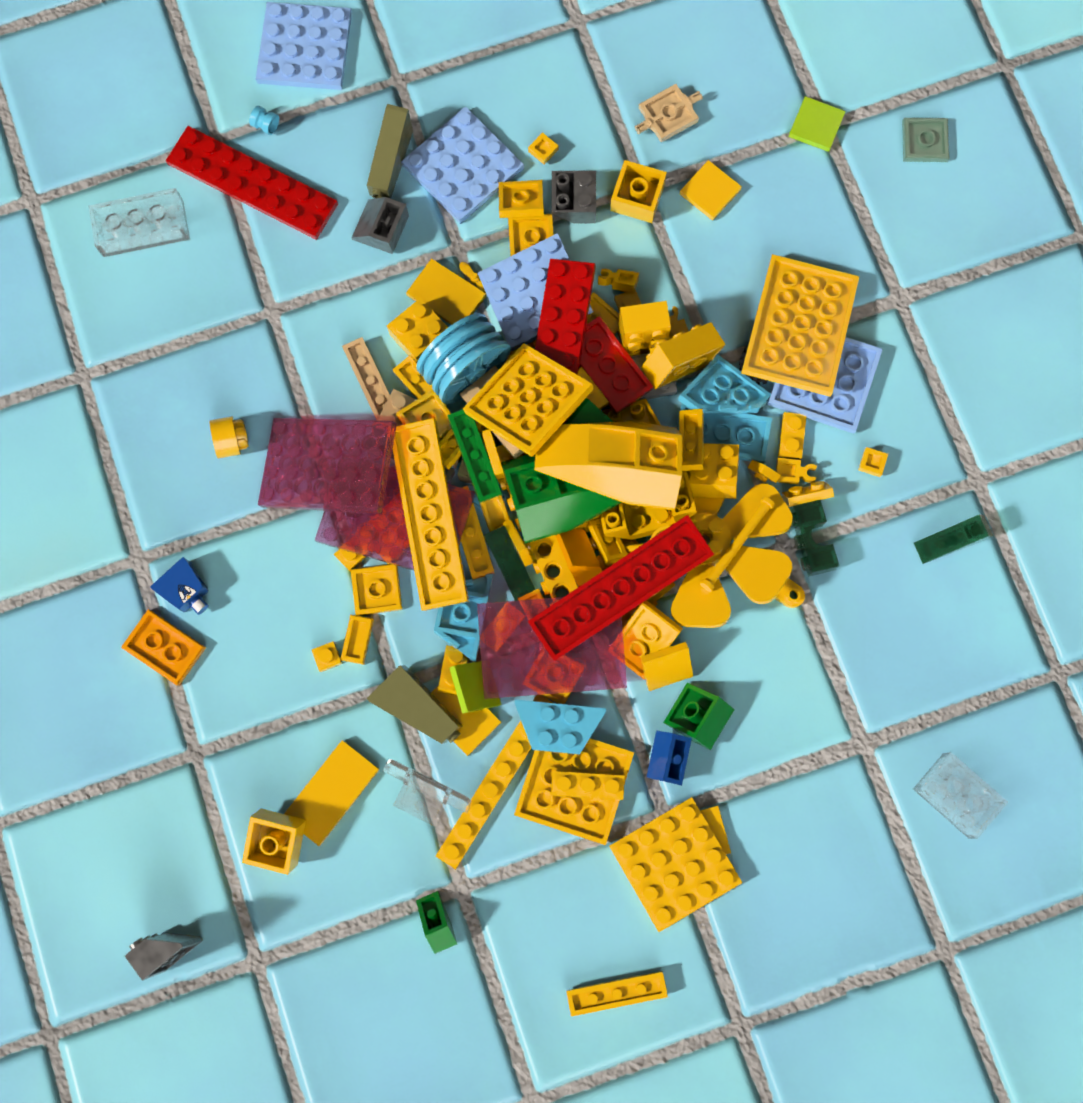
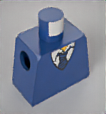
[150,557,209,615]

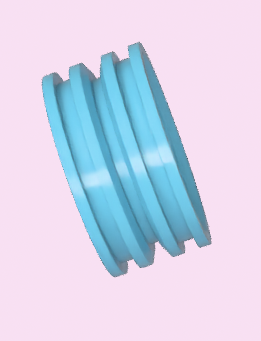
[416,313,511,404]

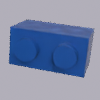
[646,730,692,786]

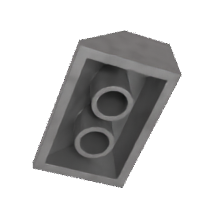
[125,933,203,980]

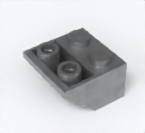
[552,171,596,224]
[351,197,409,254]

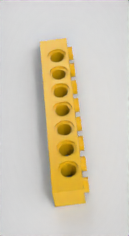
[496,444,578,606]

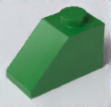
[416,891,457,954]

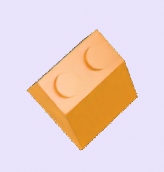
[555,529,606,587]

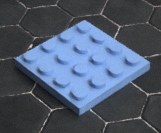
[256,2,352,90]
[401,106,524,224]
[478,233,593,351]
[767,337,883,434]

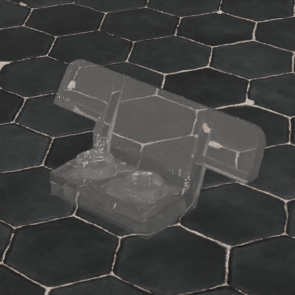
[383,759,471,827]

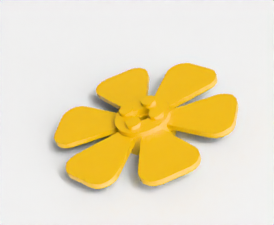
[647,471,793,628]

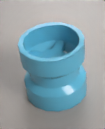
[249,105,279,135]

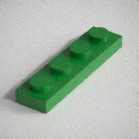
[447,410,502,503]

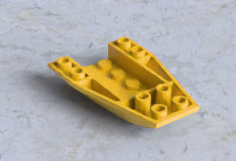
[600,398,697,540]
[534,421,682,511]

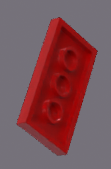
[579,316,653,415]

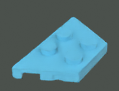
[434,574,493,662]
[515,699,606,755]

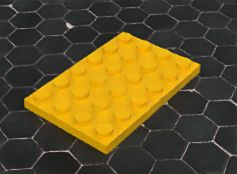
[741,254,860,397]

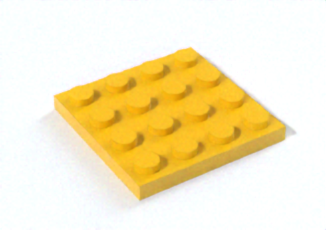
[463,343,594,457]
[514,738,634,845]
[609,797,743,932]

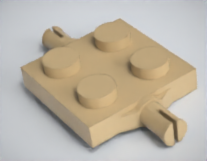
[635,84,703,142]

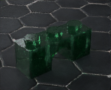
[790,499,839,577]

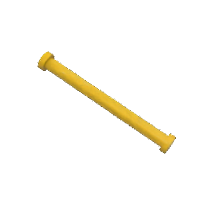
[700,497,775,592]

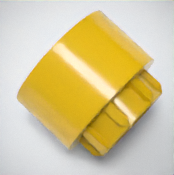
[209,416,249,459]

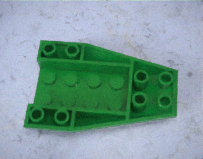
[501,455,622,543]

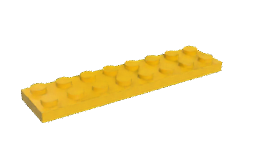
[389,418,469,611]

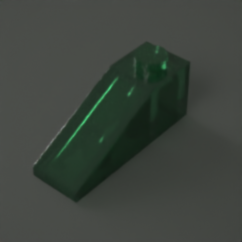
[914,514,993,564]
[484,525,535,602]

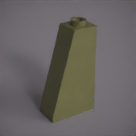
[367,104,413,199]
[366,665,462,744]

